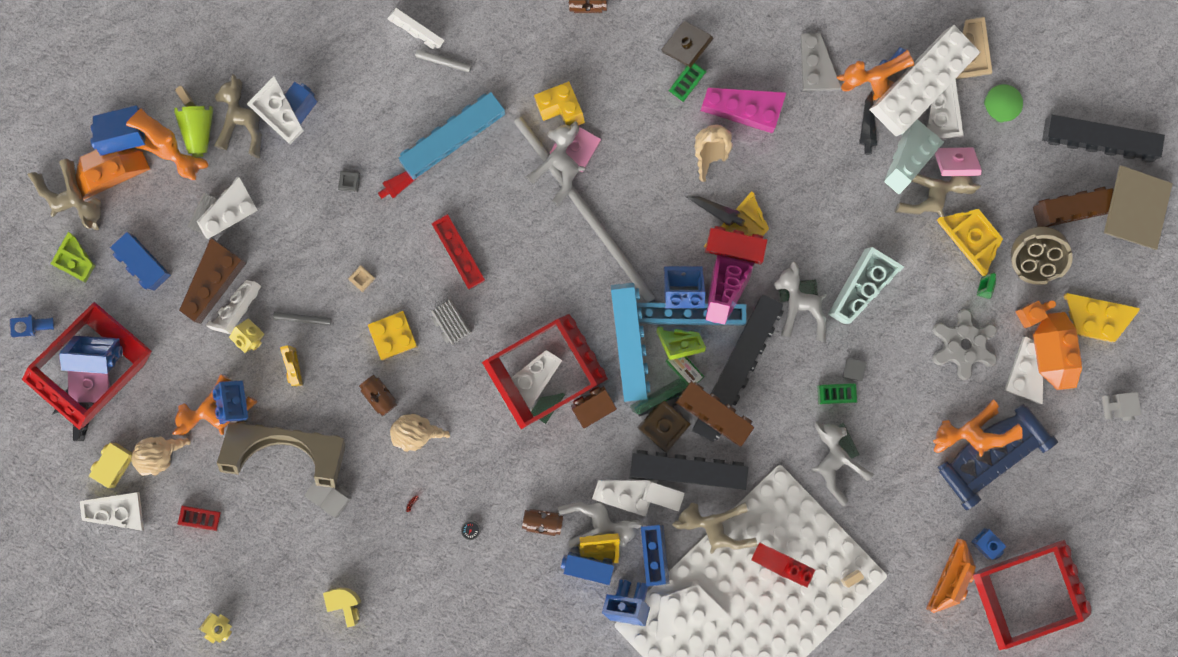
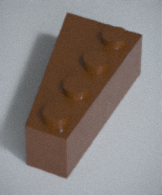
[1033,186,1114,227]
[179,238,247,324]
[676,382,755,447]

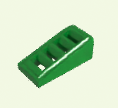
[669,63,706,102]
[977,273,996,299]
[817,383,857,405]

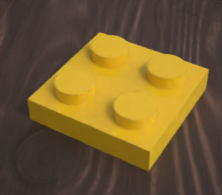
[368,311,418,361]

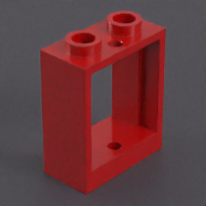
[751,542,815,588]

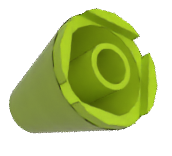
[174,106,213,157]

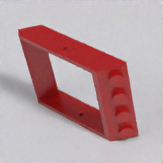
[22,302,152,430]
[482,314,608,429]
[973,540,1092,650]

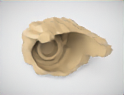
[695,125,733,182]
[390,414,450,452]
[131,436,191,476]

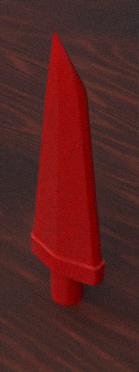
[378,171,421,199]

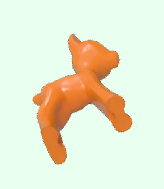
[836,50,914,100]
[126,108,208,180]
[172,374,258,436]
[933,400,1022,457]

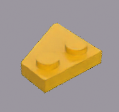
[579,533,620,563]

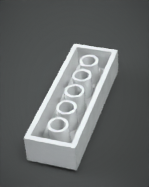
[869,25,980,136]

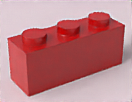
[705,226,768,265]

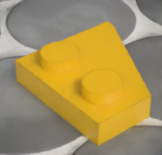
[280,345,303,387]

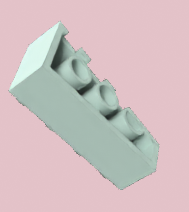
[884,119,944,194]
[828,247,904,324]

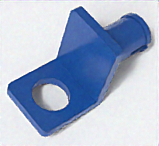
[10,314,54,337]

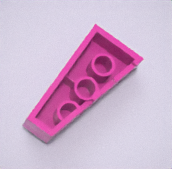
[701,88,786,133]
[706,255,754,324]

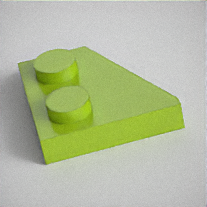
[50,232,95,282]
[656,327,706,360]

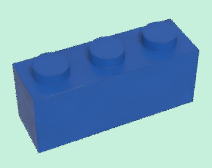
[110,232,171,291]
[641,525,670,586]

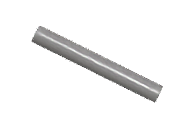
[415,50,471,73]

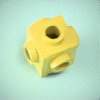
[229,318,264,353]
[199,612,232,644]

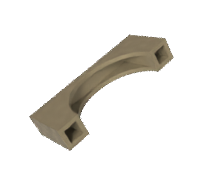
[217,422,345,488]

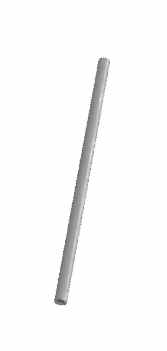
[514,116,656,303]

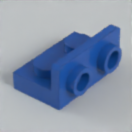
[213,380,248,424]

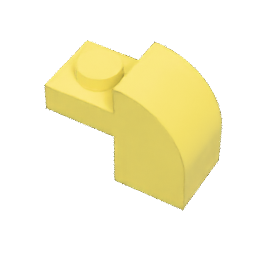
[323,588,361,628]

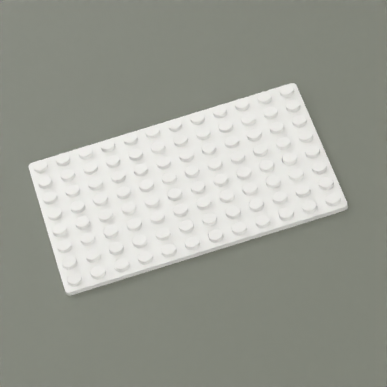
[615,465,887,657]

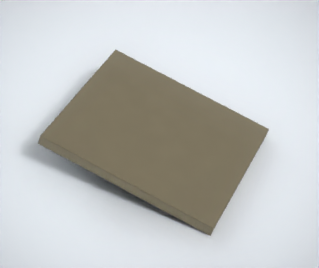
[1104,166,1173,250]

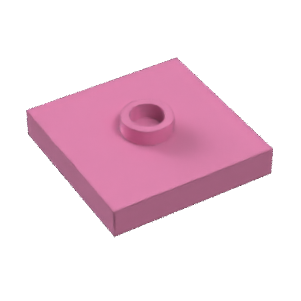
[550,127,601,173]
[935,147,982,176]
[68,371,110,402]

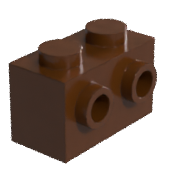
[571,386,617,429]

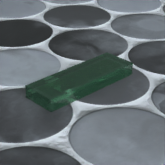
[630,378,687,415]

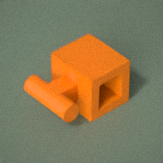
[1015,300,1056,328]

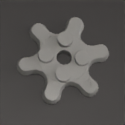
[932,309,997,380]

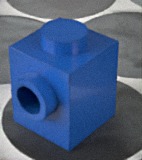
[971,528,1007,560]

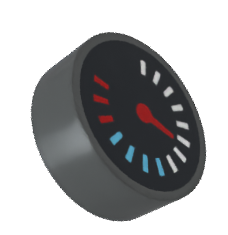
[461,521,481,540]

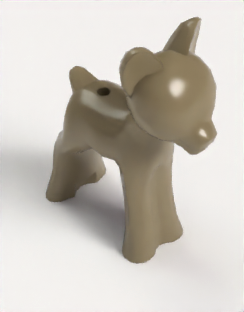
[214,74,262,158]
[27,159,101,230]
[895,173,981,217]
[672,502,758,554]

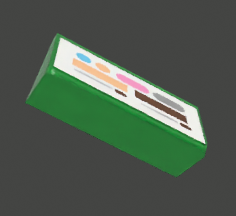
[665,356,705,385]

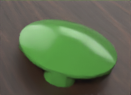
[984,84,1023,123]

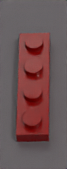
[431,214,485,290]

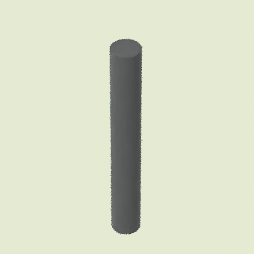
[273,312,332,325]

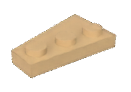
[955,17,992,80]

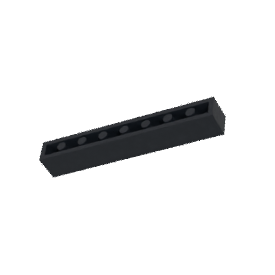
[692,294,784,442]

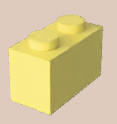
[89,443,132,488]

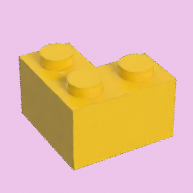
[534,81,585,126]

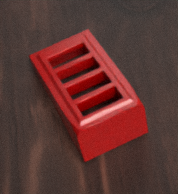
[177,505,221,531]

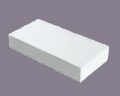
[643,481,685,512]

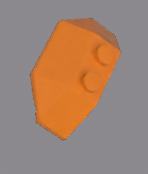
[76,148,150,200]
[1033,312,1082,390]
[926,538,976,613]

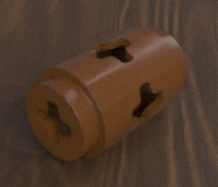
[569,0,607,13]
[359,375,397,417]
[522,509,563,536]

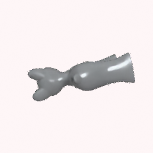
[525,121,585,207]
[774,262,827,342]
[812,422,874,506]
[558,502,643,550]

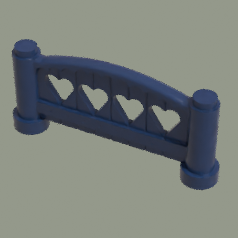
[937,404,1058,511]

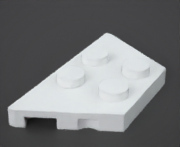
[656,584,728,641]

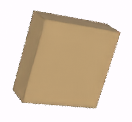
[175,86,196,107]
[348,265,376,292]
[841,570,864,588]

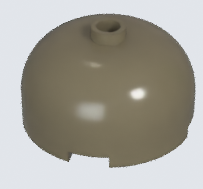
[1011,226,1072,285]

